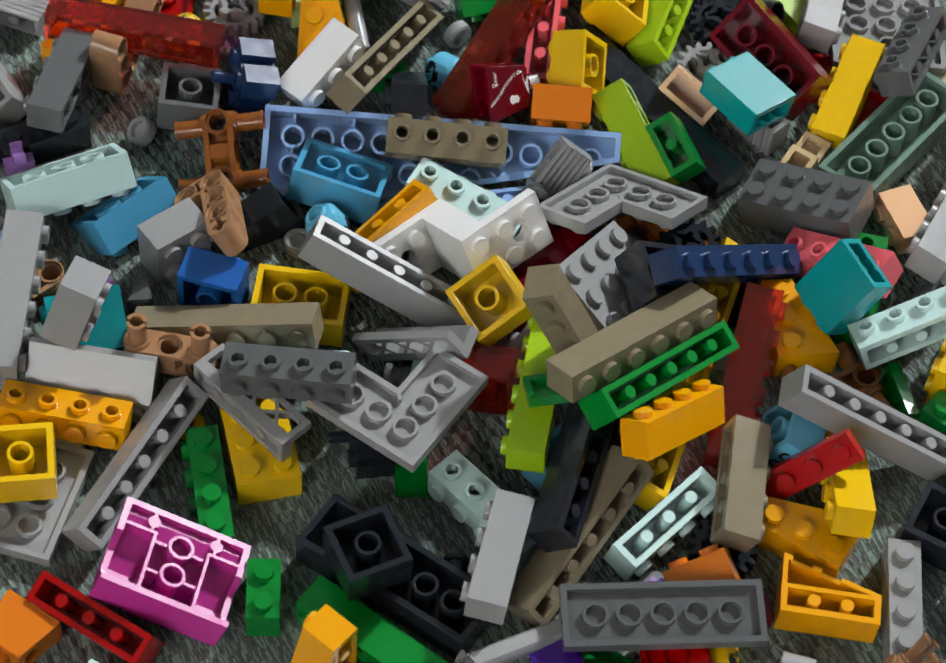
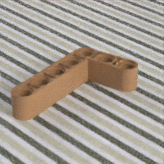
[89,0,165,95]

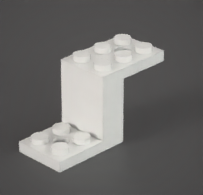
[373,188,554,279]

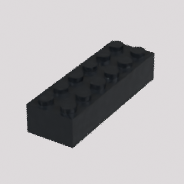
[296,493,491,659]

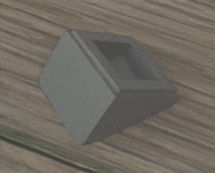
[127,274,152,316]

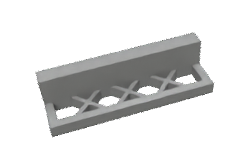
[351,325,479,361]
[194,343,311,463]

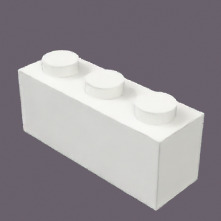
[280,17,366,108]

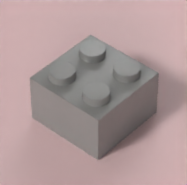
[137,197,211,286]
[39,255,112,351]

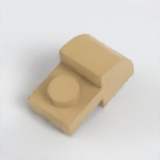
[780,130,832,170]

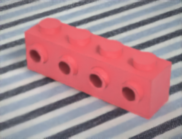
[524,0,568,93]
[783,227,904,299]

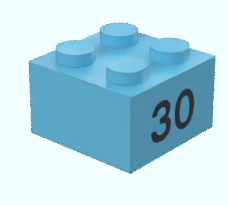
[761,405,828,467]

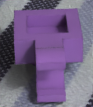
[2,140,36,177]

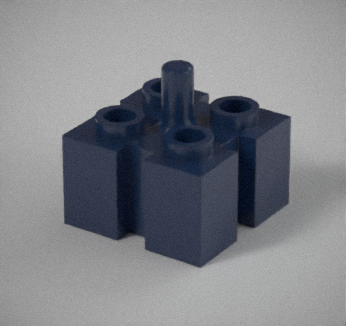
[211,37,281,114]

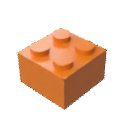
[529,83,593,130]

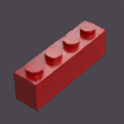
[25,570,165,663]

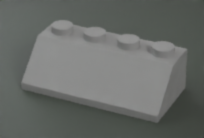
[25,336,161,423]

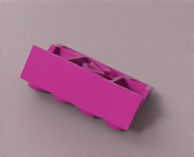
[88,496,252,646]

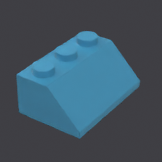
[286,137,393,224]
[70,176,176,257]

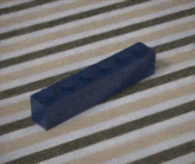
[648,244,802,286]

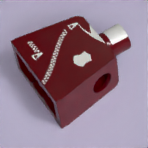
[470,62,540,122]

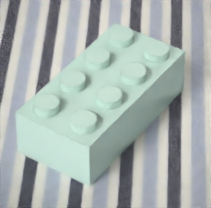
[0,143,137,216]

